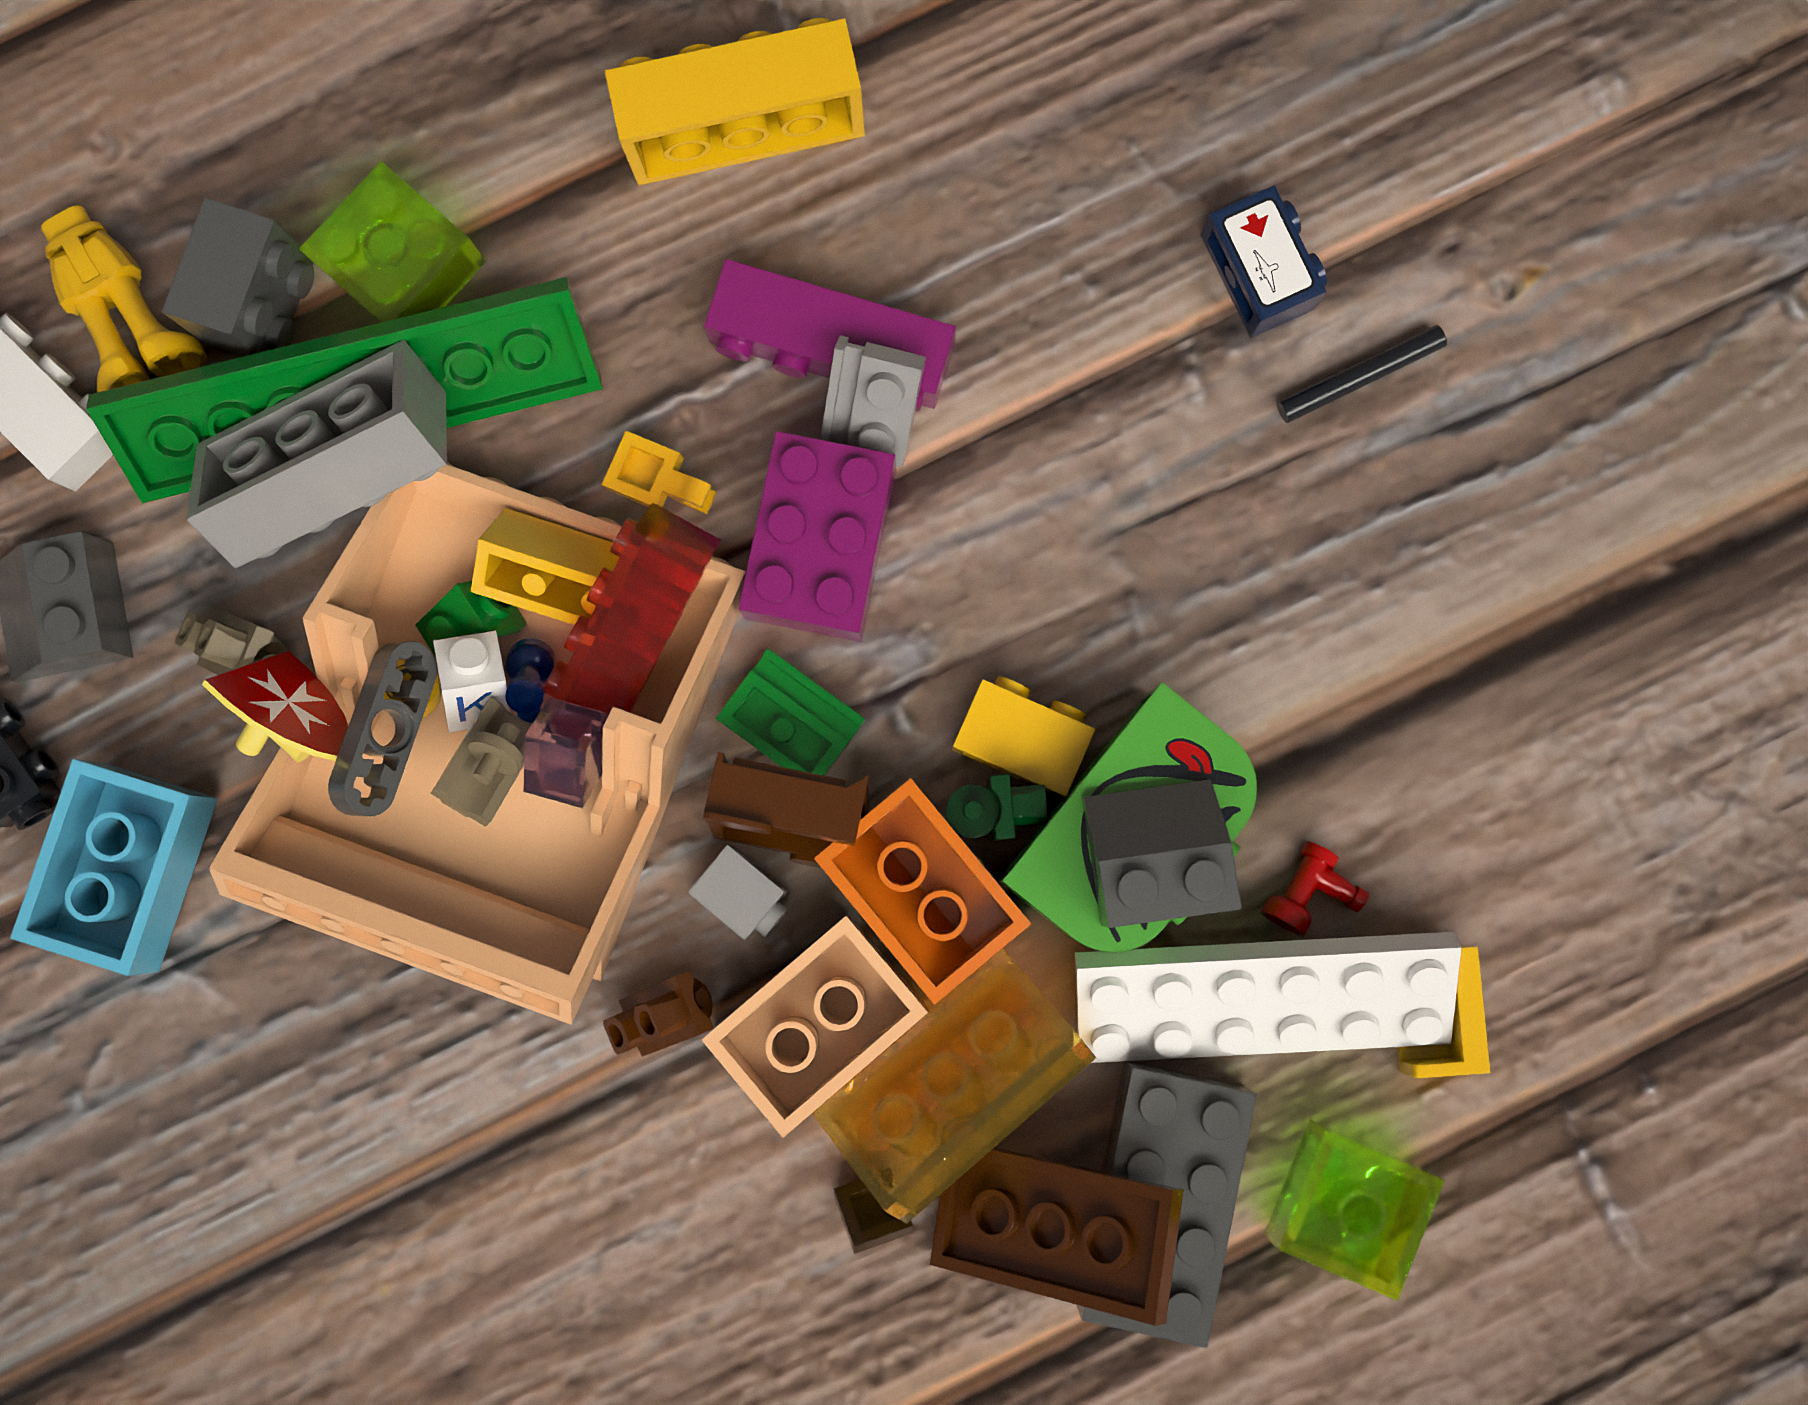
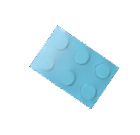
[10,759,218,976]

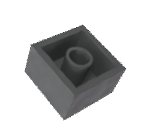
[161,197,315,357]

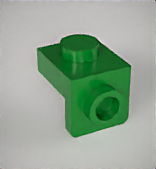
[415,581,527,657]

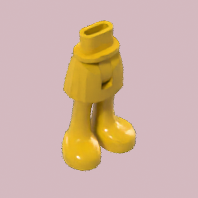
[41,205,207,392]

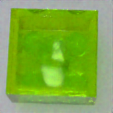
[299,161,486,323]
[1264,1119,1445,1301]

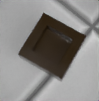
[834,1168,913,1254]

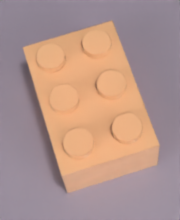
[702,914,928,1138]

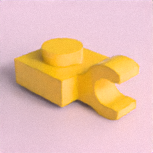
[601,431,717,514]

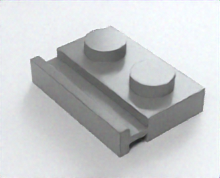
[820,335,926,468]

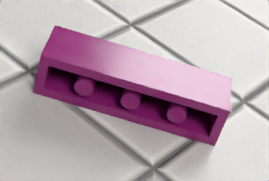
[704,259,956,412]

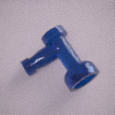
[505,638,556,746]

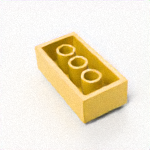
[604,18,865,186]

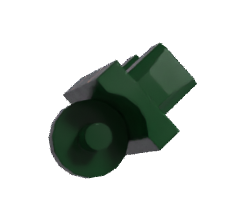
[946,774,1048,841]

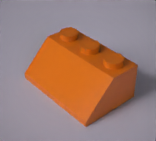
[814,778,1031,1005]

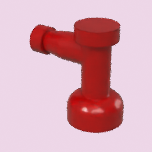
[1260,841,1369,937]

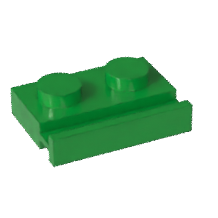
[715,648,866,776]

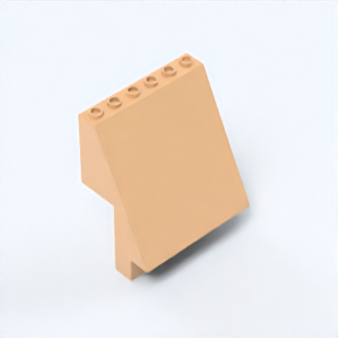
[209,462,746,1025]

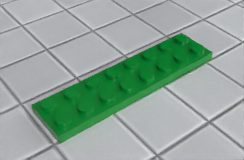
[86,277,603,503]

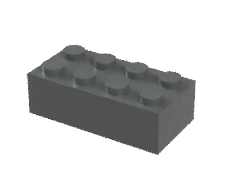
[1077,1061,1257,1348]

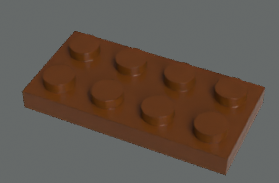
[930,1139,1184,1326]

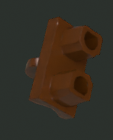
[603,970,714,1057]

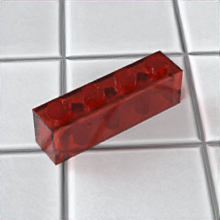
[541,502,721,753]

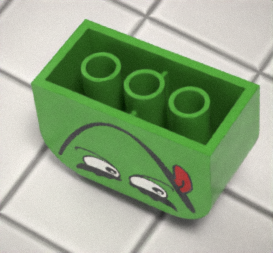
[998,682,1257,952]

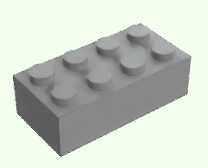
[186,339,447,569]

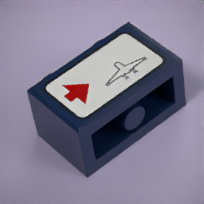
[1200,185,1327,338]

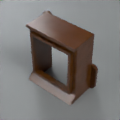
[702,752,869,868]

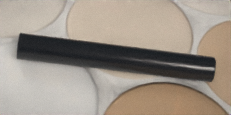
[1277,325,1447,423]

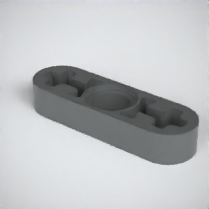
[328,641,437,817]

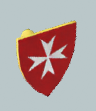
[202,651,348,762]

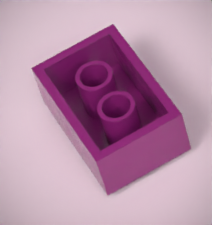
[738,431,897,642]

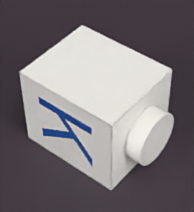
[433,631,510,733]

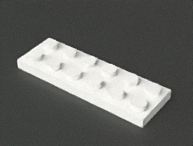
[1075,932,1461,1064]

